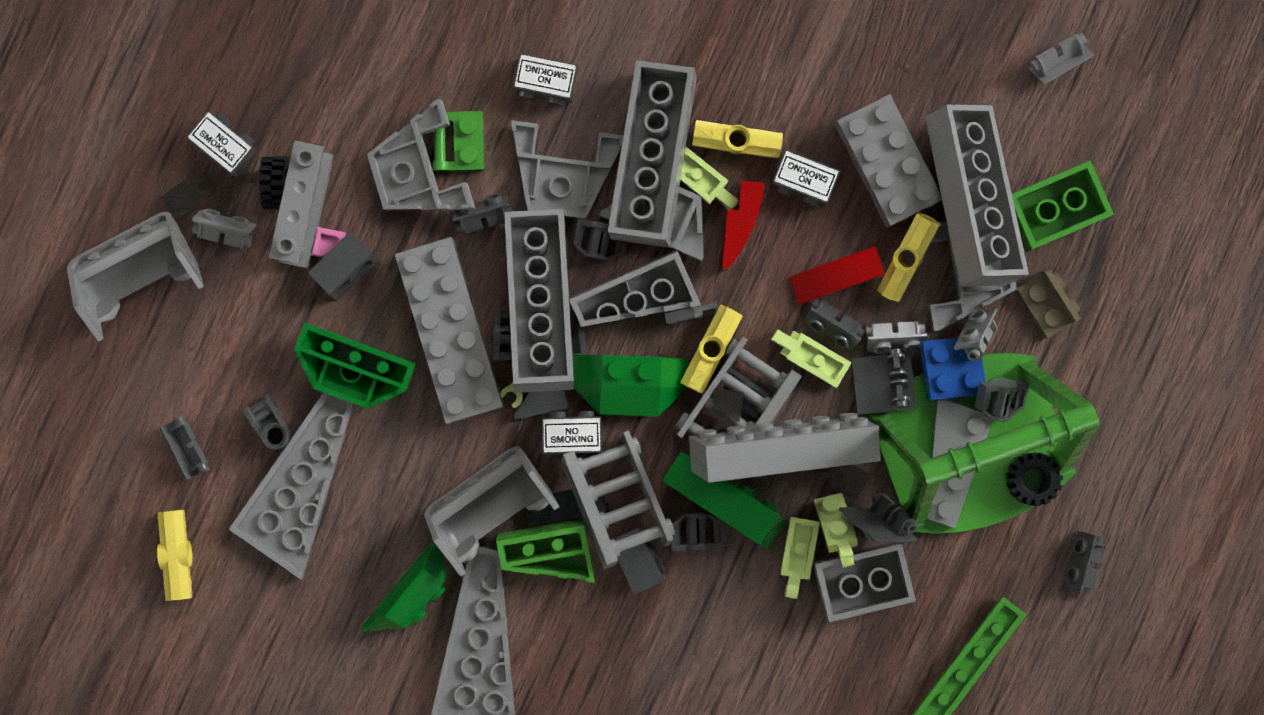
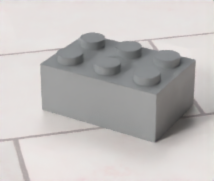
[812,542,916,622]

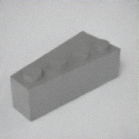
[569,250,701,327]

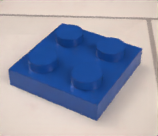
[919,338,986,401]

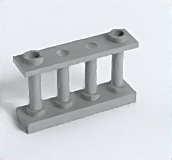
[269,141,334,269]
[675,337,802,438]
[560,430,675,570]

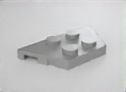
[599,187,704,262]

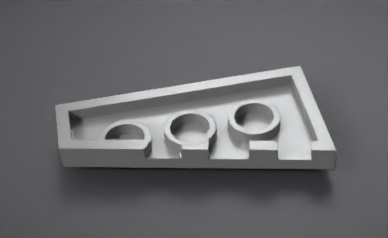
[927,400,992,528]

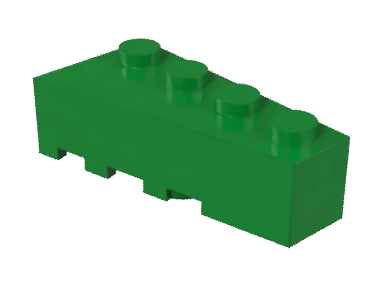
[662,451,788,550]

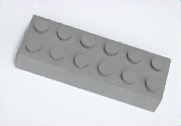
[608,60,697,248]
[925,104,1029,287]
[504,209,574,393]
[395,237,505,424]
[689,413,881,483]

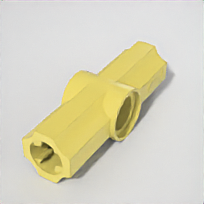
[692,120,783,159]
[877,212,941,302]
[680,304,743,394]
[157,510,193,601]

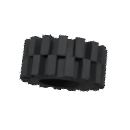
[259,156,289,210]
[1006,452,1063,506]

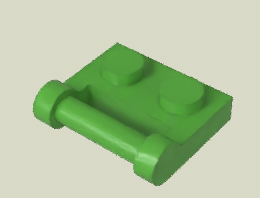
[431,111,485,172]

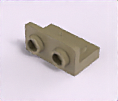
[1015,269,1081,339]

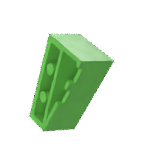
[496,518,595,583]

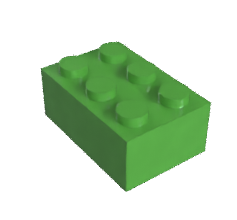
[1012,161,1114,252]

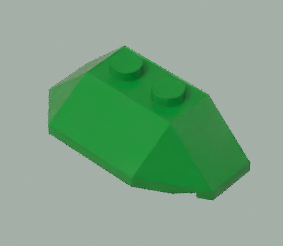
[294,322,416,409]
[572,355,688,417]
[360,540,446,632]

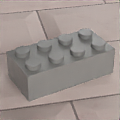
[834,94,942,229]

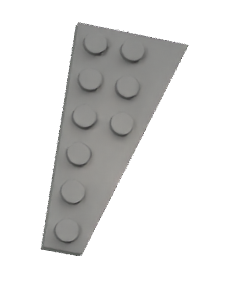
[229,393,354,580]
[431,546,515,715]

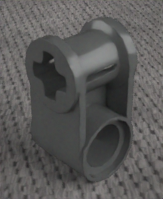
[243,393,293,450]

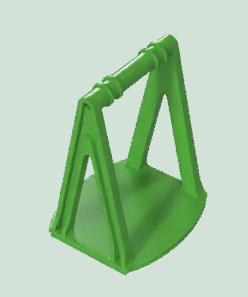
[868,353,1100,534]

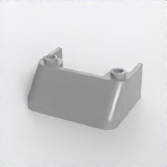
[67,212,204,342]
[424,446,559,577]

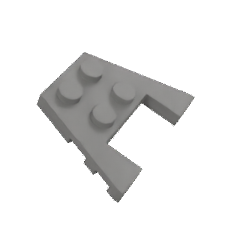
[367,99,475,211]
[512,120,624,220]
[929,221,1017,332]

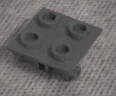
[852,349,917,415]
[839,493,918,544]

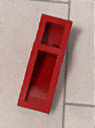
[721,181,765,270]
[789,246,885,305]

